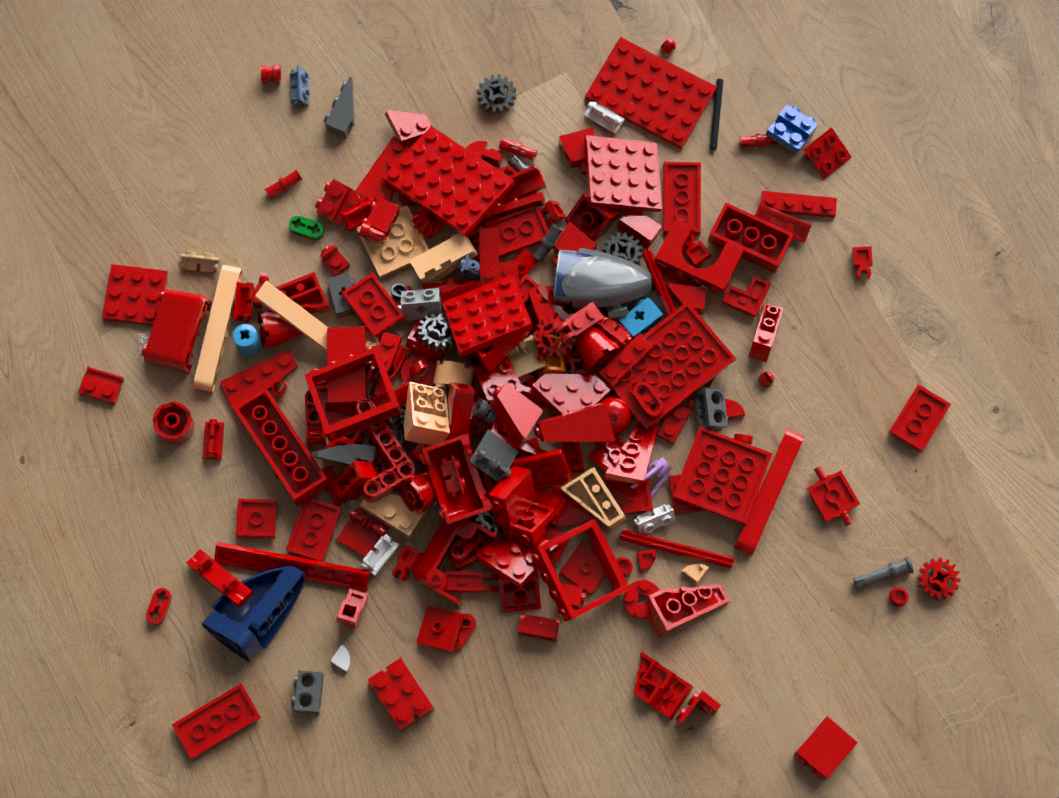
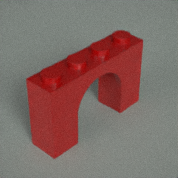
[655,219,744,295]

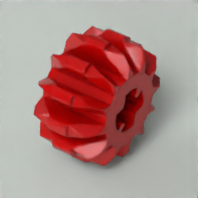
[411,207,444,238]

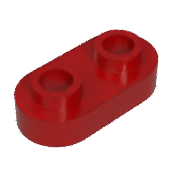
[633,382,664,417]
[454,614,476,651]

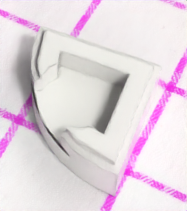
[331,644,350,672]

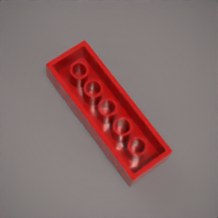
[233,388,329,506]

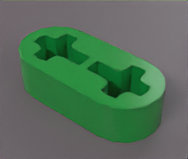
[289,216,324,241]

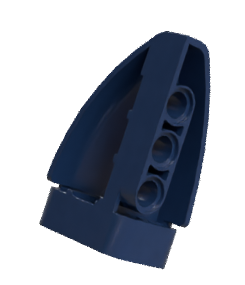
[201,566,306,662]

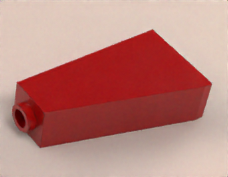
[445,382,475,441]
[534,403,616,442]

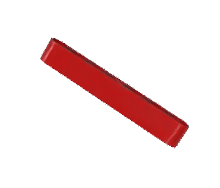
[734,429,804,555]

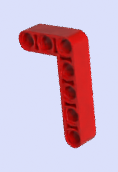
[356,399,415,503]

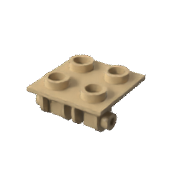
[505,335,547,378]

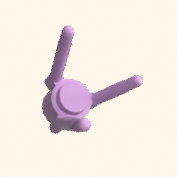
[631,457,672,498]

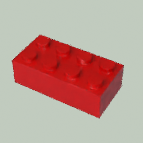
[708,202,794,273]

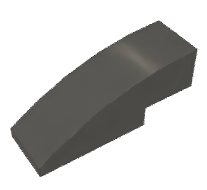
[311,444,376,465]

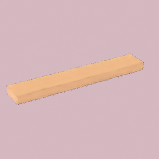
[254,281,328,352]

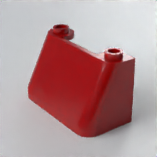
[141,289,212,375]
[419,434,493,524]

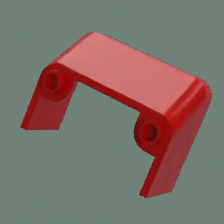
[413,518,500,606]

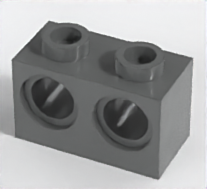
[694,388,728,432]
[291,670,324,714]

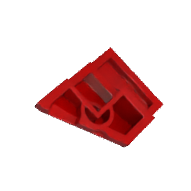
[634,652,694,720]

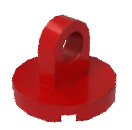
[401,354,437,387]

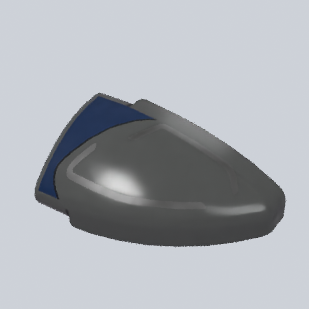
[553,248,652,308]

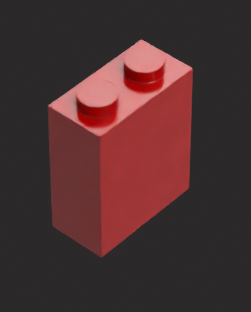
[488,465,537,529]
[794,716,858,780]

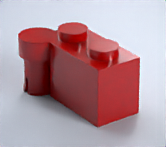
[359,197,400,245]

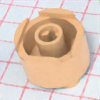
[433,361,475,392]

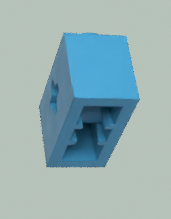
[618,297,663,339]

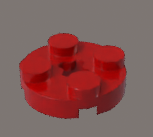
[623,579,660,619]

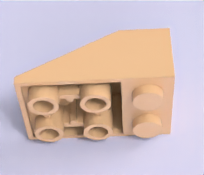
[404,382,450,446]

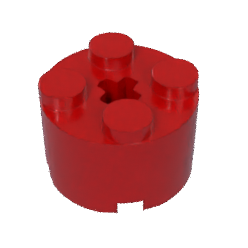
[153,401,195,445]

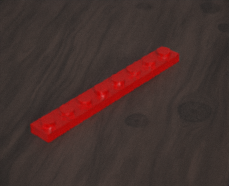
[214,542,370,592]

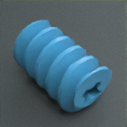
[233,324,261,357]

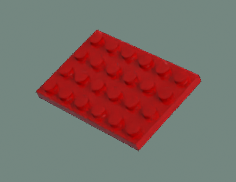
[585,37,717,149]
[382,126,515,237]
[598,301,736,431]

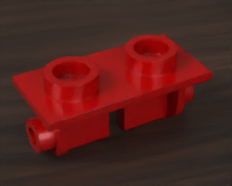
[233,282,255,323]
[595,316,633,350]
[202,419,224,460]
[439,455,467,497]

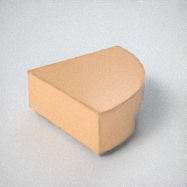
[682,564,709,584]

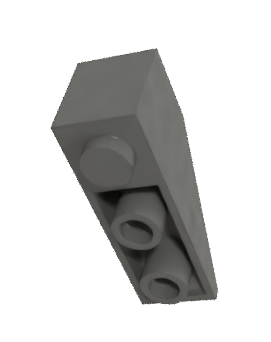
[324,77,355,139]

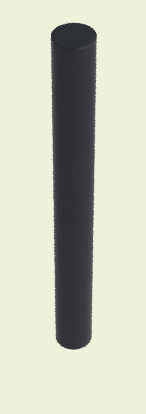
[710,79,724,150]

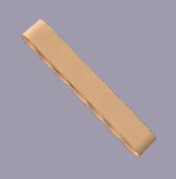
[193,265,243,392]

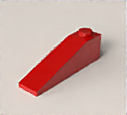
[647,584,730,638]

